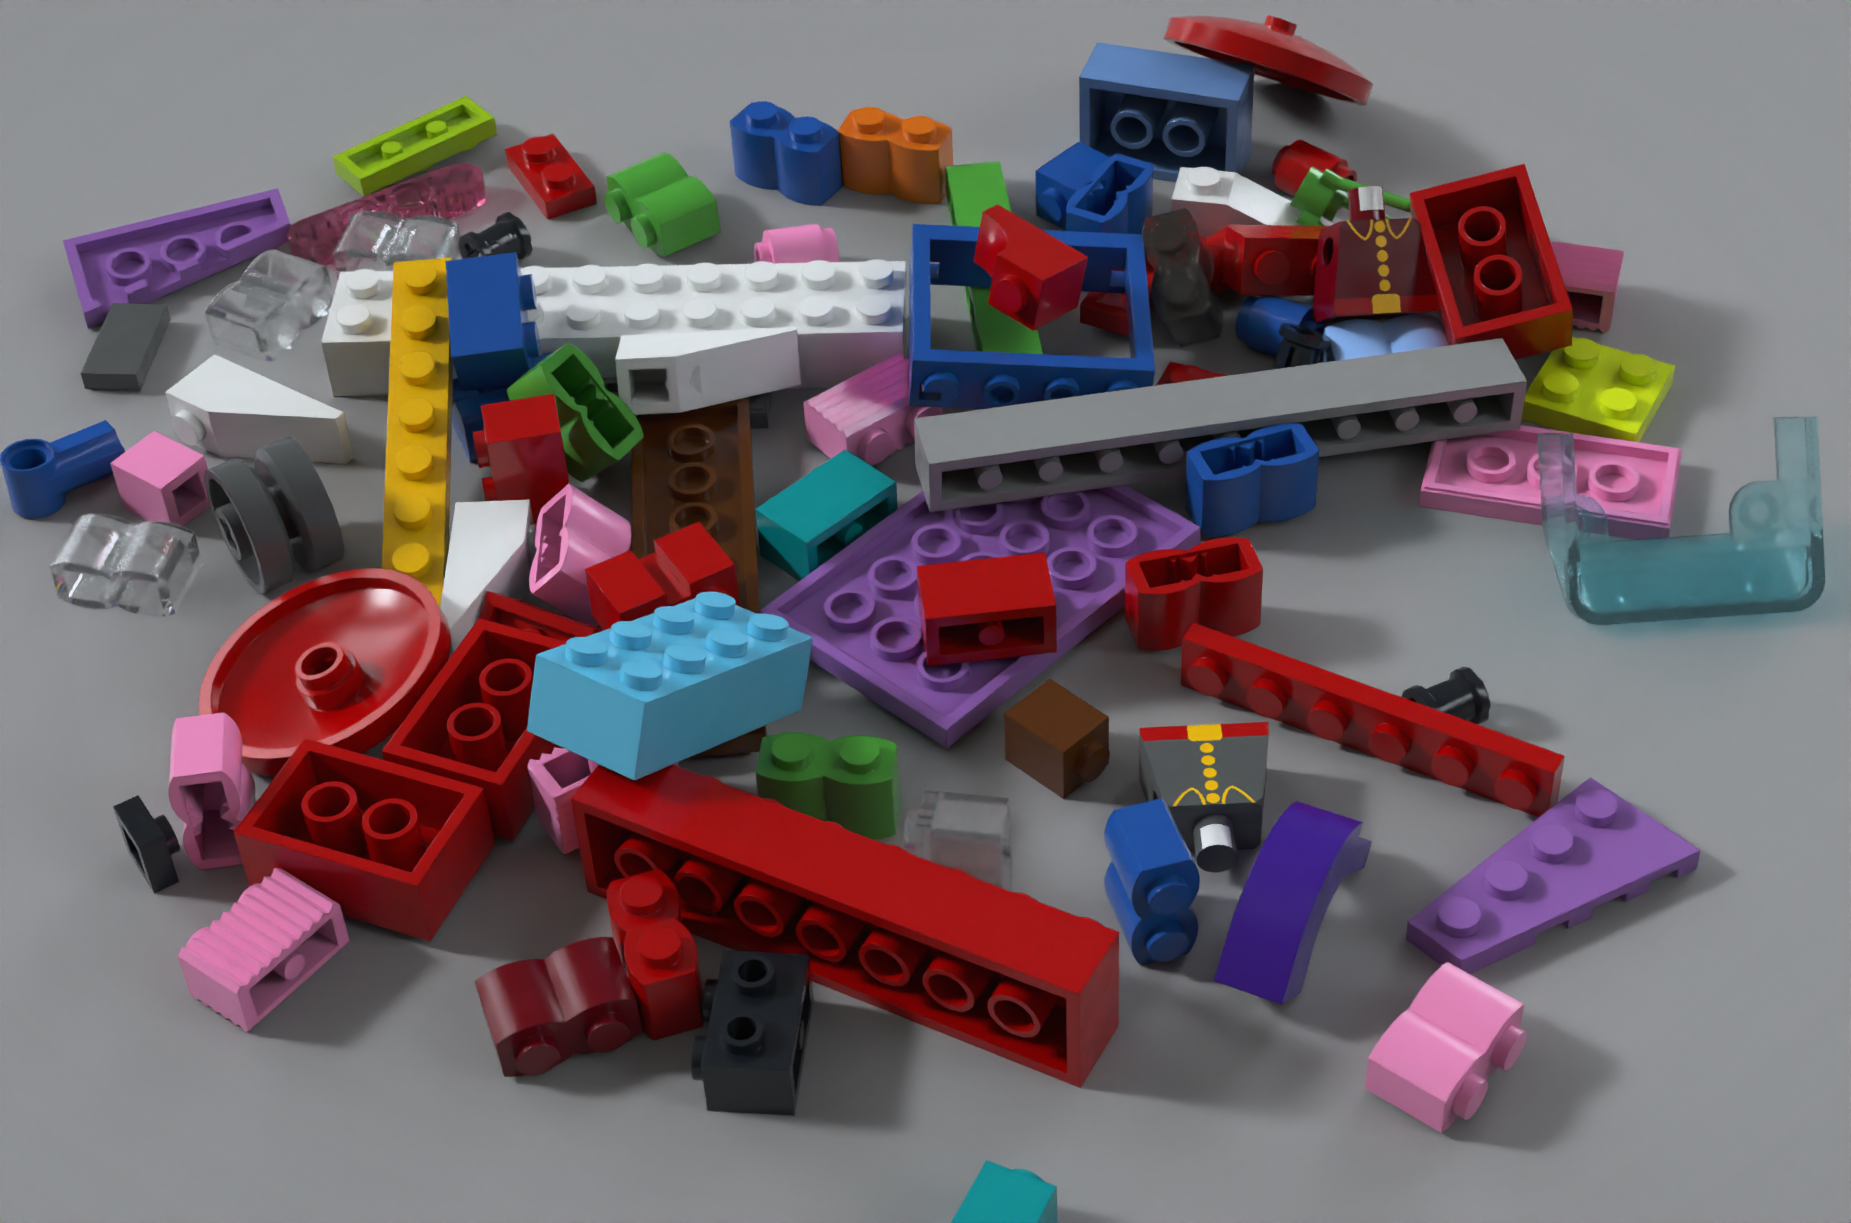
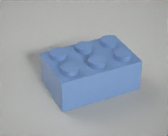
[1079,42,1254,182]

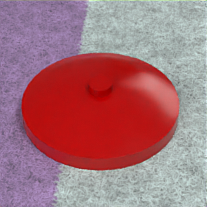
[1163,15,1373,106]
[199,568,451,776]

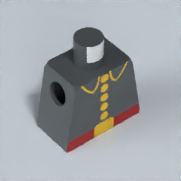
[1139,722,1269,873]

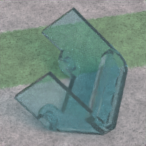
[1537,416,1825,625]

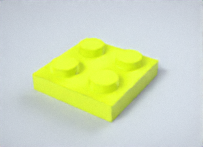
[1521,337,1675,442]

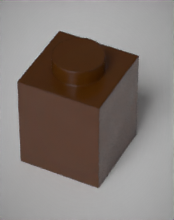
[1004,679,1110,799]

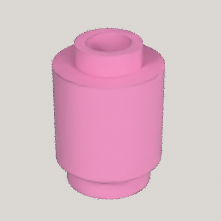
[754,224,839,263]

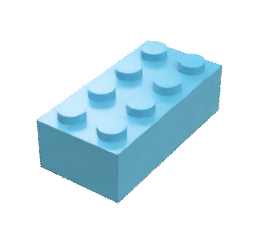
[527,592,813,780]

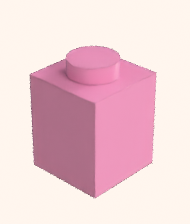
[110,431,211,534]

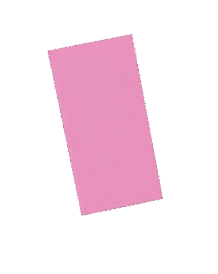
[1419,425,1682,544]

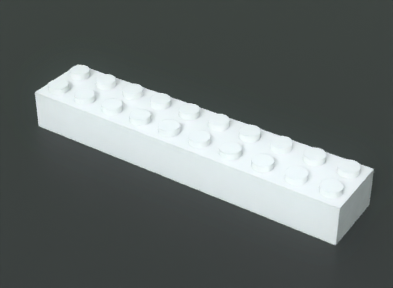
[321,259,909,397]

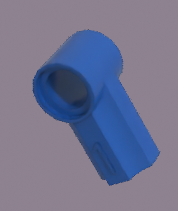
[0,420,125,518]

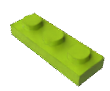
[333,96,497,197]

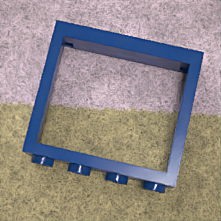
[909,224,1155,409]

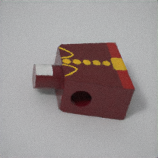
[1312,186,1439,323]

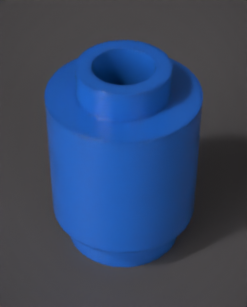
[1235,295,1326,357]

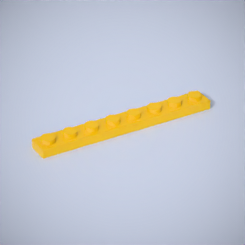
[382,257,453,607]

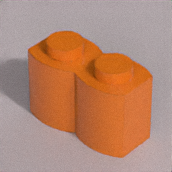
[838,107,953,204]

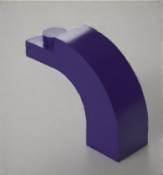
[1214,801,1372,1005]

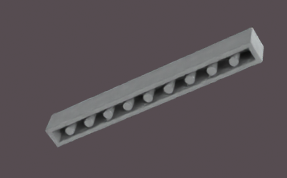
[914,338,1527,512]

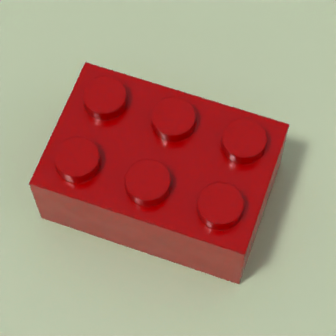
[1410,164,1573,360]
[381,618,566,841]
[233,738,495,941]

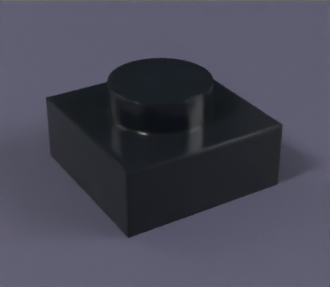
[113,795,181,893]

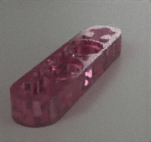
[286,163,487,268]

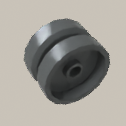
[204,436,344,594]

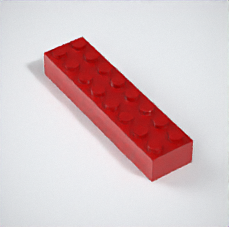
[571,764,1119,1088]

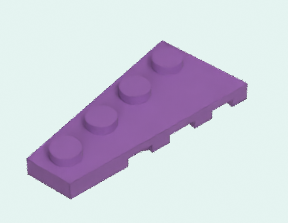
[63,188,294,329]
[1406,777,1701,974]

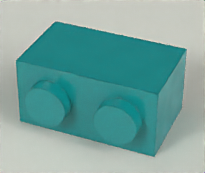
[755,450,898,581]

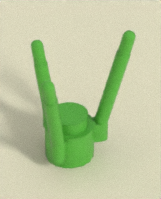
[1290,166,1411,226]

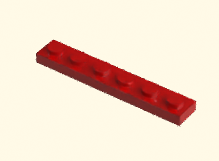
[1181,623,1565,817]

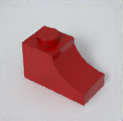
[973,204,1088,331]

